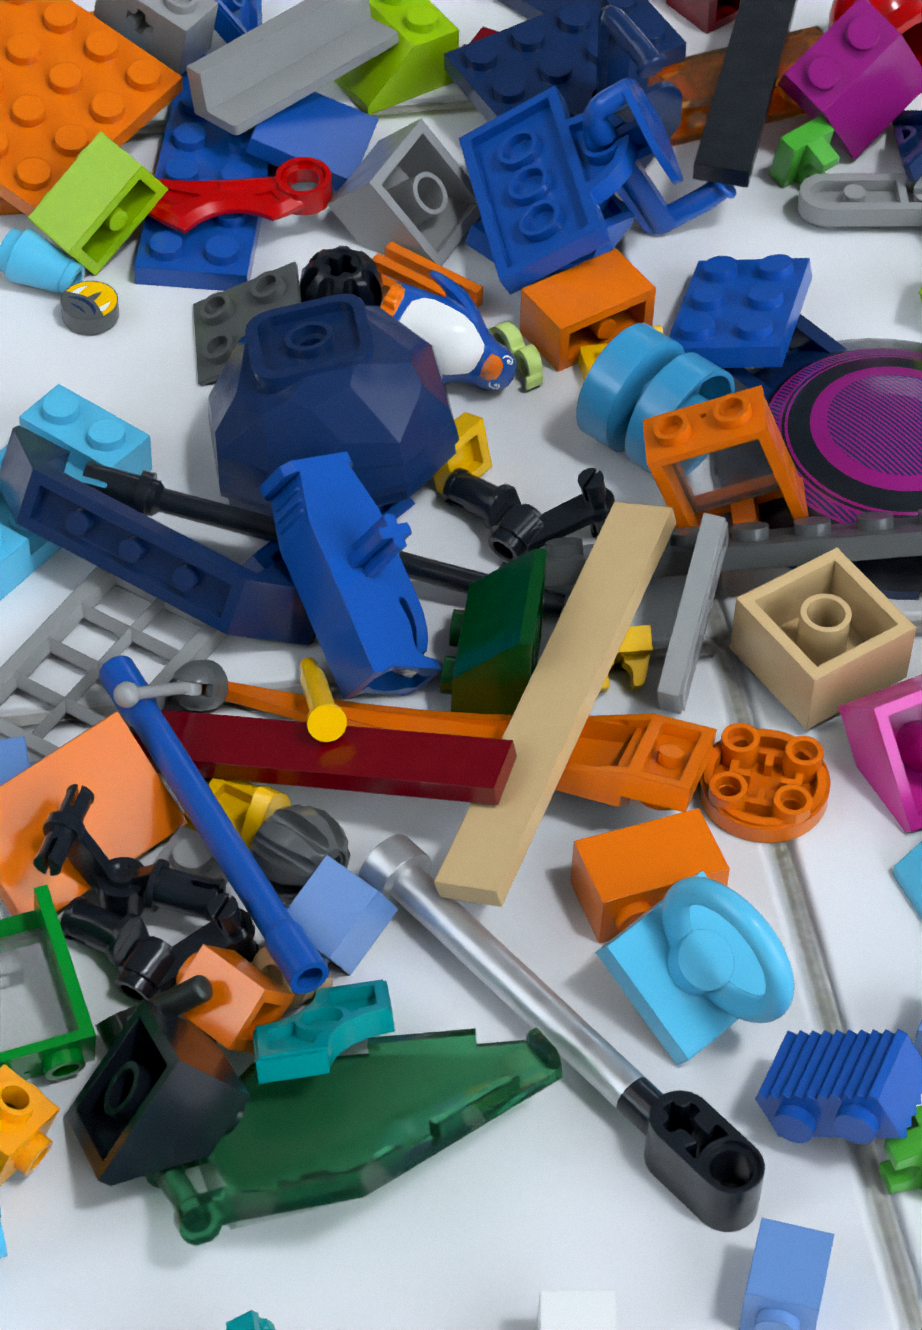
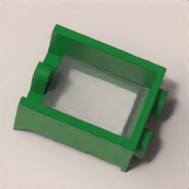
[0,885,96,1080]

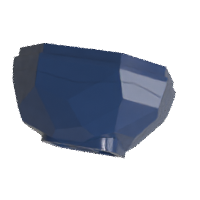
[208,294,459,517]

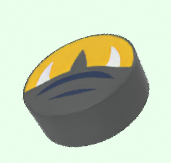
[60,281,119,335]

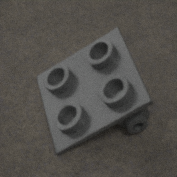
[193,261,301,386]

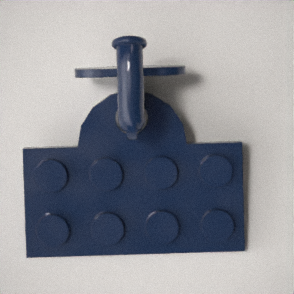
[444,0,687,169]

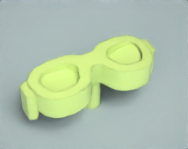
[488,321,543,391]

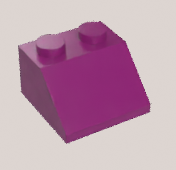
[777,0,922,161]

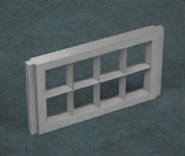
[0,566,228,762]

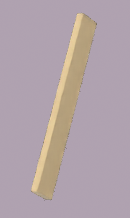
[434,502,676,907]

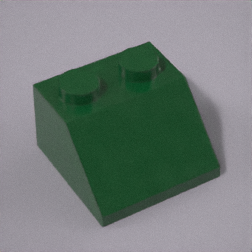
[440,549,547,715]

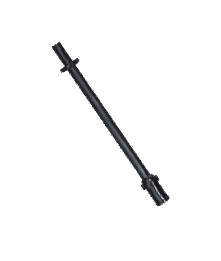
[82,460,566,618]

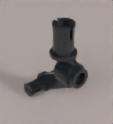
[443,468,615,562]
[33,784,226,921]
[60,893,259,1003]

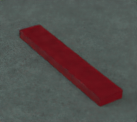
[134,710,517,805]

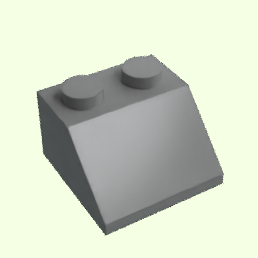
[327,118,480,266]

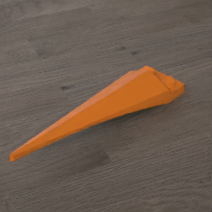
[201,681,717,813]

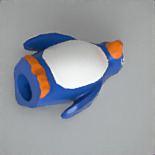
[380,270,517,391]

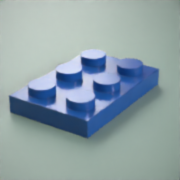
[669,254,812,368]

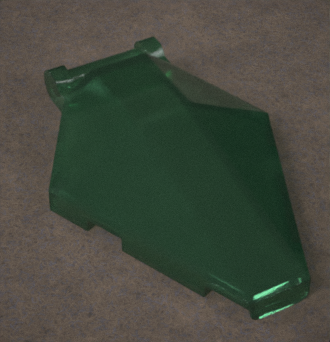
[144,1027,563,1246]

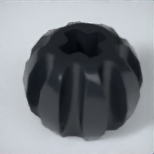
[299,246,384,307]

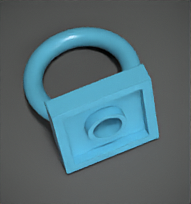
[595,871,795,1065]

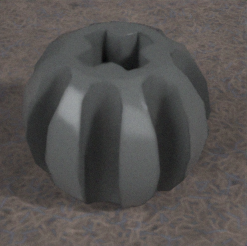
[250,805,351,904]

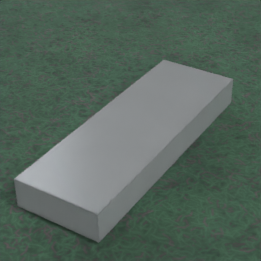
[657,513,729,714]

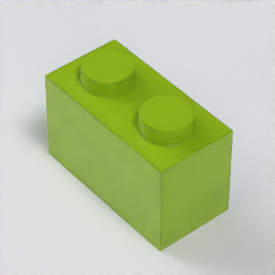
[27,131,169,276]

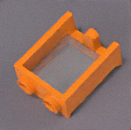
[642,385,809,528]

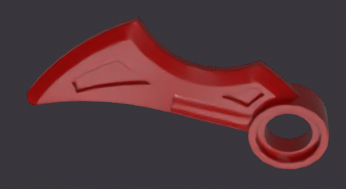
[148,157,333,234]

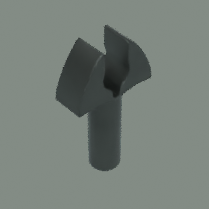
[95,975,213,1051]

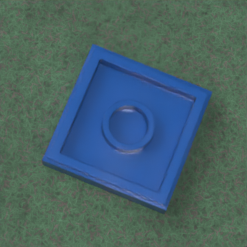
[245,92,379,191]

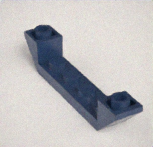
[0,425,316,646]

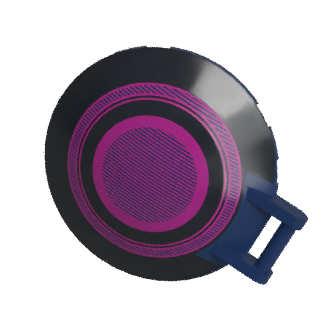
[713,314,922,600]

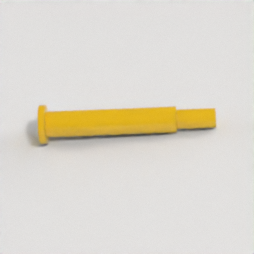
[299,657,347,742]

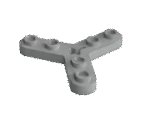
[797,173,922,228]

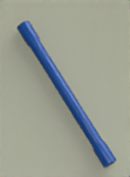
[98,656,329,994]

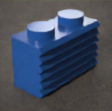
[755,1029,922,1144]

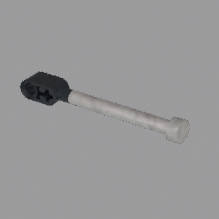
[359,834,765,1232]

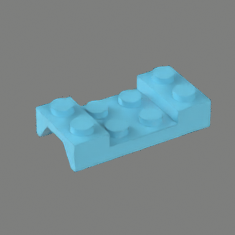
[0,384,152,601]

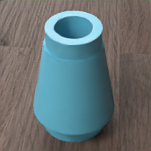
[0,228,85,294]

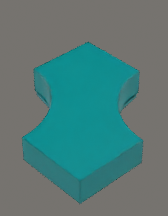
[252,979,395,1084]

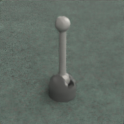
[113,659,228,712]

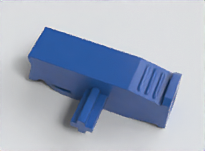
[259,451,442,700]

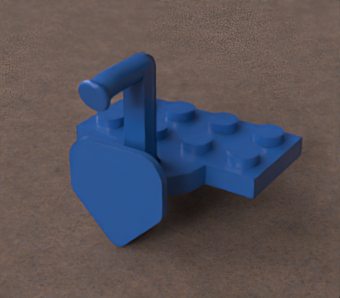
[458,77,737,295]

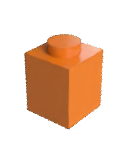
[176,944,295,1053]

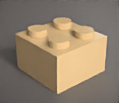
[730,548,916,730]

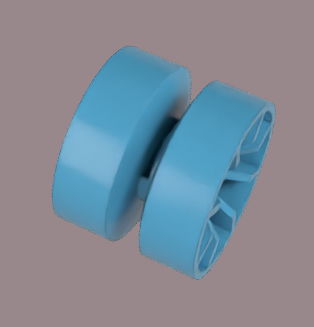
[576,323,735,474]

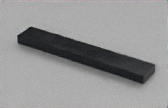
[693,0,798,188]

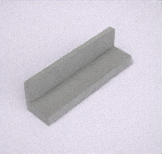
[186,0,399,135]

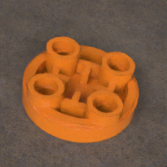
[698,723,830,843]

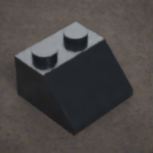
[65,999,250,1186]

